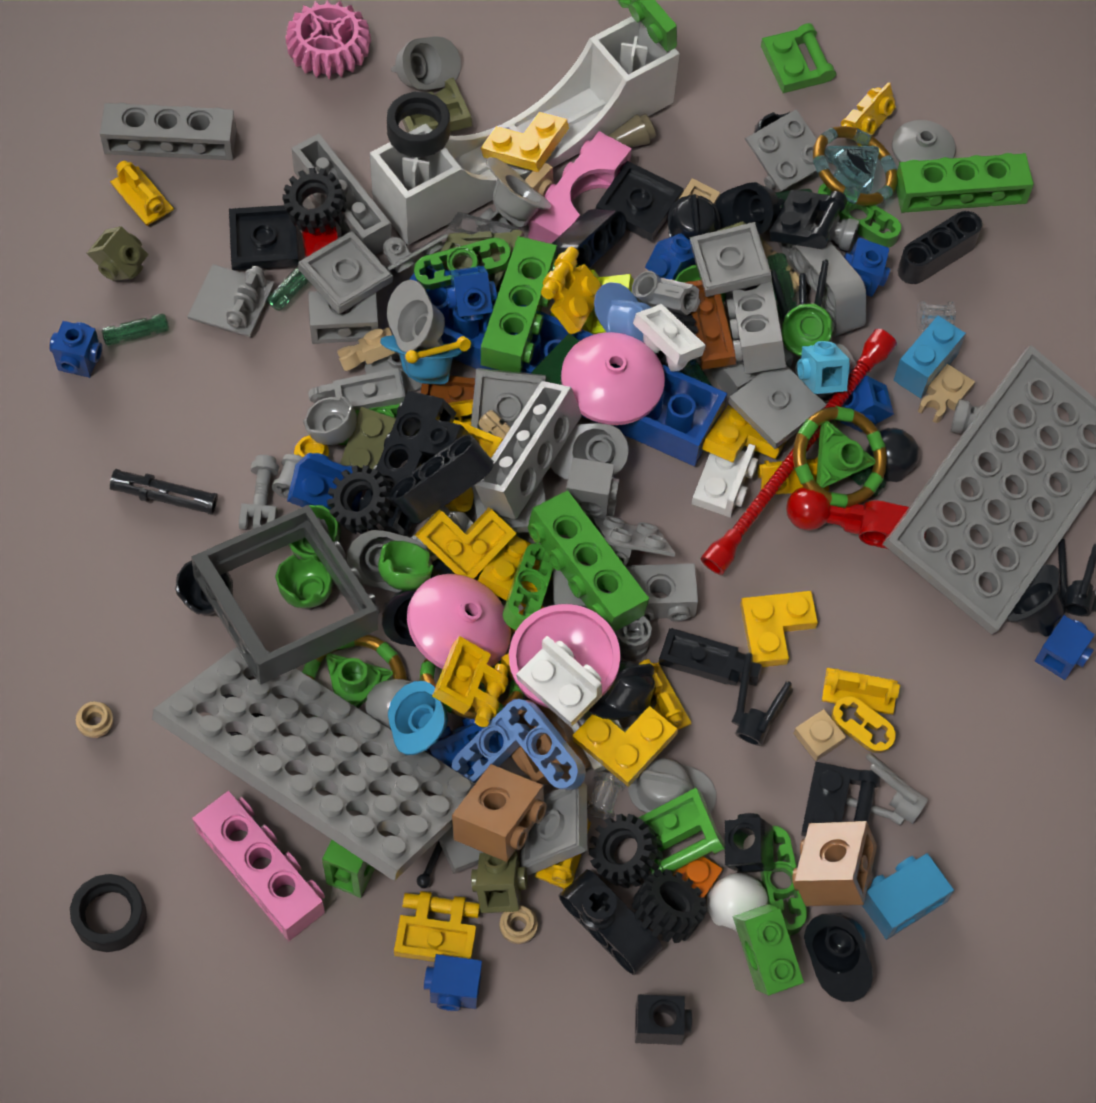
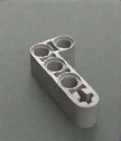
[778,223,866,337]

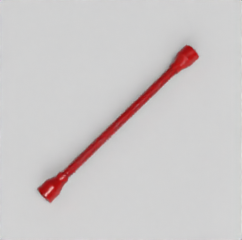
[700,328,897,575]

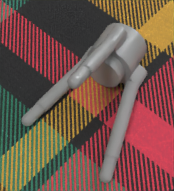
[845,753,928,826]

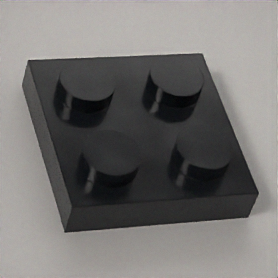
[595,161,684,241]
[229,205,298,270]

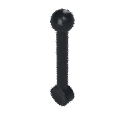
[416,840,442,889]

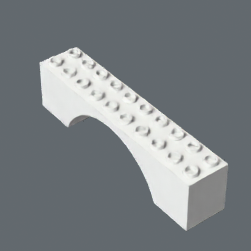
[370,16,680,245]

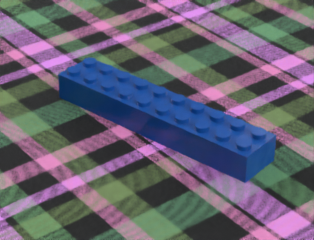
[409,266,727,467]

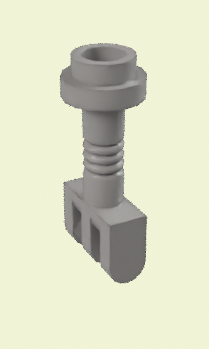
[239,455,279,530]

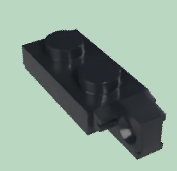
[658,628,762,686]

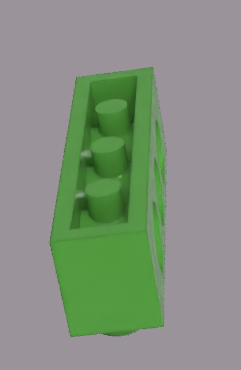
[896,153,1034,213]
[480,236,557,372]
[528,490,649,632]

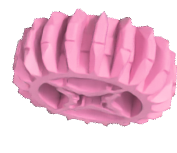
[285,0,371,79]

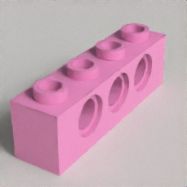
[192,790,325,941]

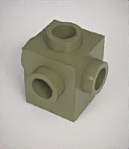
[86,226,149,281]
[471,851,528,913]

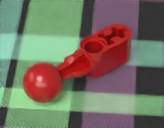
[786,487,927,549]

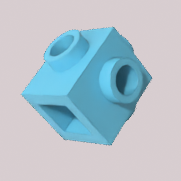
[797,341,850,394]

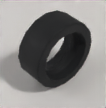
[386,91,450,158]
[70,874,147,953]

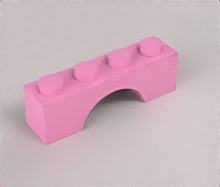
[528,131,632,244]

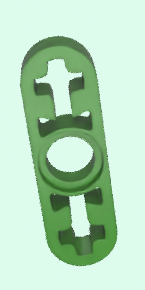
[818,183,901,247]
[414,237,511,290]
[502,543,554,630]
[760,826,807,936]

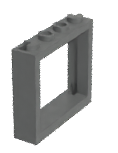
[191,505,381,685]

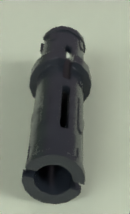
[110,469,218,515]

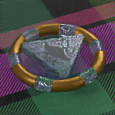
[813,126,898,206]

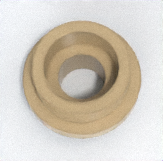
[76,702,113,738]
[500,905,538,944]

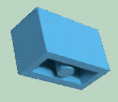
[893,315,966,399]
[862,853,954,940]

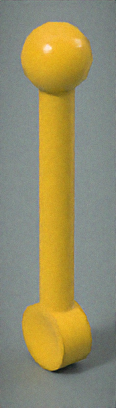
[405,336,471,364]

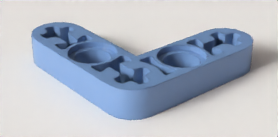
[451,699,586,790]

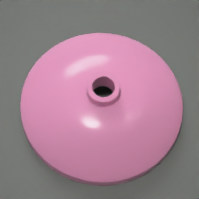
[561,332,665,425]
[407,574,511,669]
[509,604,620,708]

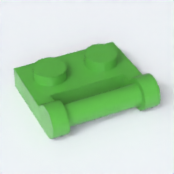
[761,23,836,93]
[638,788,725,874]

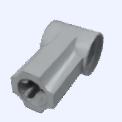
[632,271,701,315]

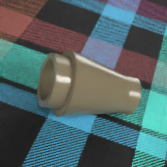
[607,114,656,148]

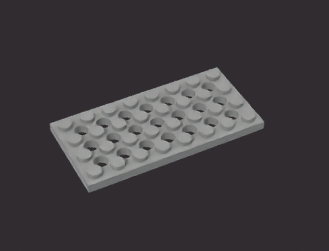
[883,345,1096,635]
[152,647,475,881]

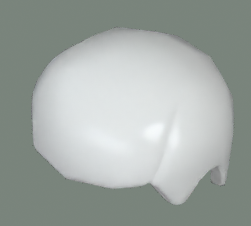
[706,873,769,932]

